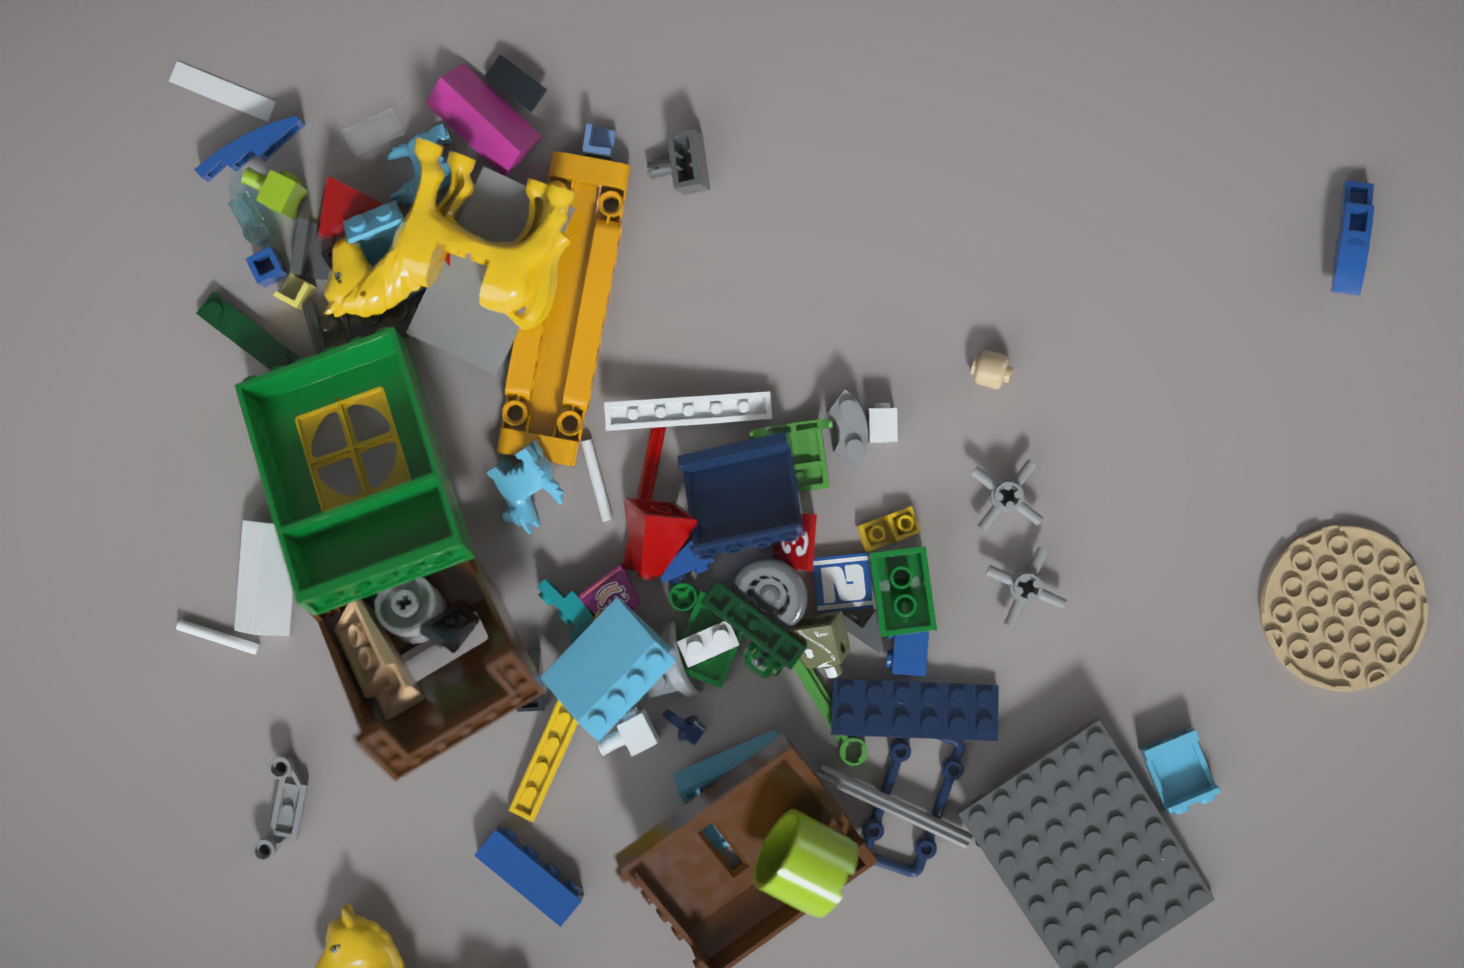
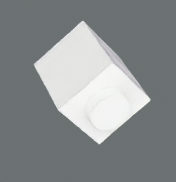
[867,403,898,443]

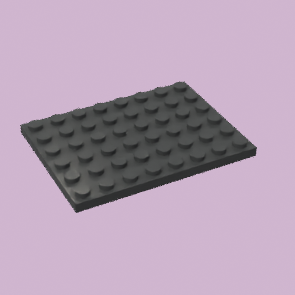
[956,717,1215,968]

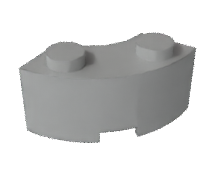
[827,389,868,468]

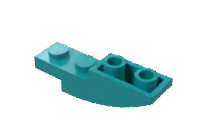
[537,578,595,644]

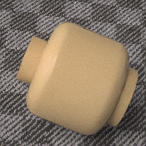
[970,350,1014,390]

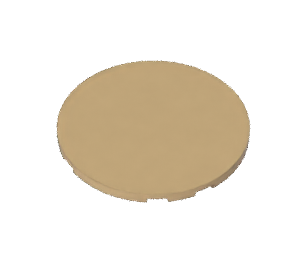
[1260,525,1429,692]

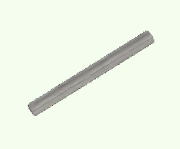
[817,765,972,848]

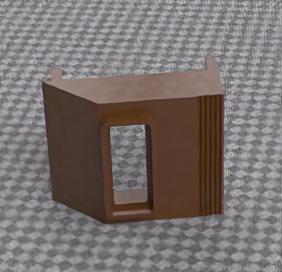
[307,550,546,782]

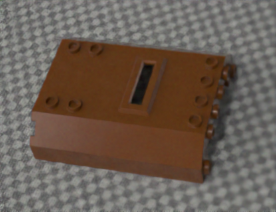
[614,734,878,968]

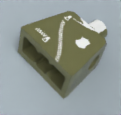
[786,611,851,678]

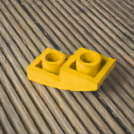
[856,506,921,553]

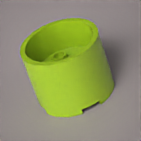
[753,809,858,918]

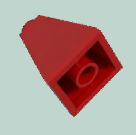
[316,177,384,239]
[624,497,697,580]

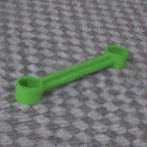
[793,658,868,766]

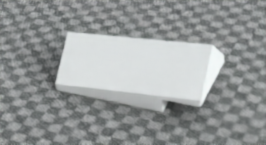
[234,520,294,636]

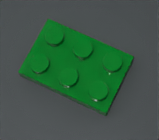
[678,590,743,688]

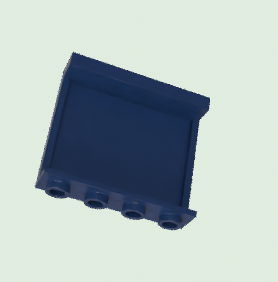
[677,432,806,560]

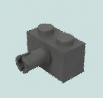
[647,129,710,195]

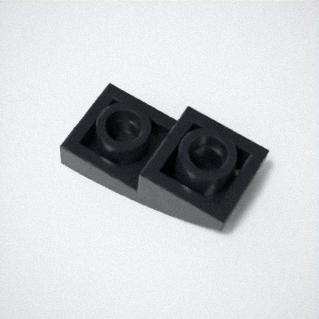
[484,54,547,112]

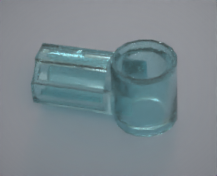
[227,191,275,249]

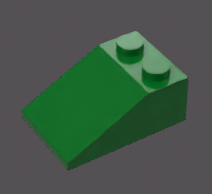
[868,546,937,637]

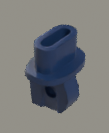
[662,708,706,745]

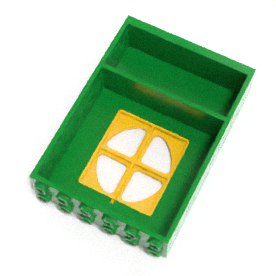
[234,327,475,616]

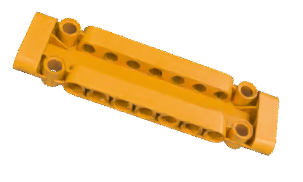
[496,151,631,467]

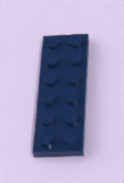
[830,679,999,741]

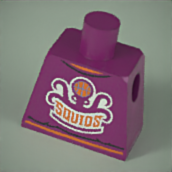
[577,564,642,614]

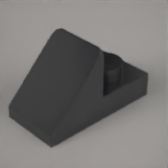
[419,603,480,653]

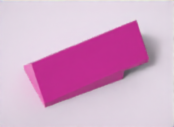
[426,63,543,177]

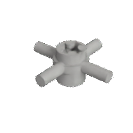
[970,459,1044,532]
[986,547,1067,627]

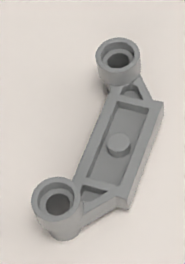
[252,755,309,862]

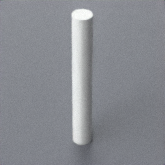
[581,439,613,522]
[176,619,260,655]

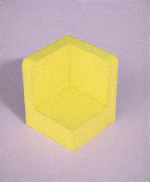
[273,273,317,311]

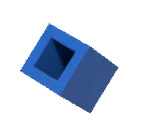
[245,246,289,288]

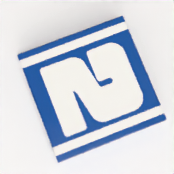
[813,552,873,614]

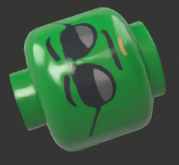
[743,642,785,679]

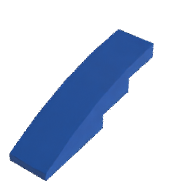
[194,115,305,182]

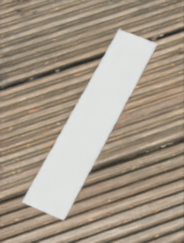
[169,61,276,122]

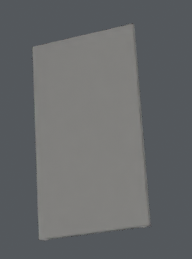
[406,166,575,376]

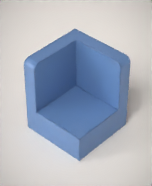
[582,123,616,160]

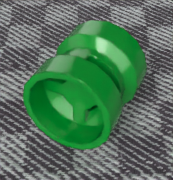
[669,582,697,611]

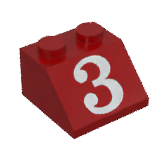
[773,513,817,571]

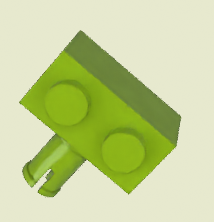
[241,167,308,221]

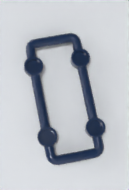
[861,738,965,877]

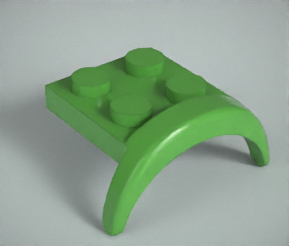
[750,419,833,492]

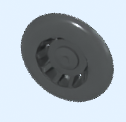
[731,558,807,631]

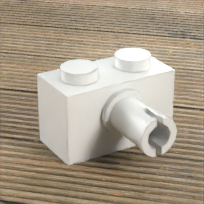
[596,706,659,756]

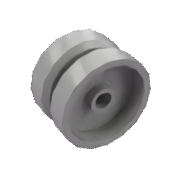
[375,577,447,644]

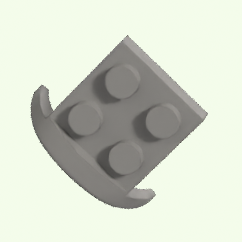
[637,617,700,702]

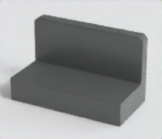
[289,217,335,281]

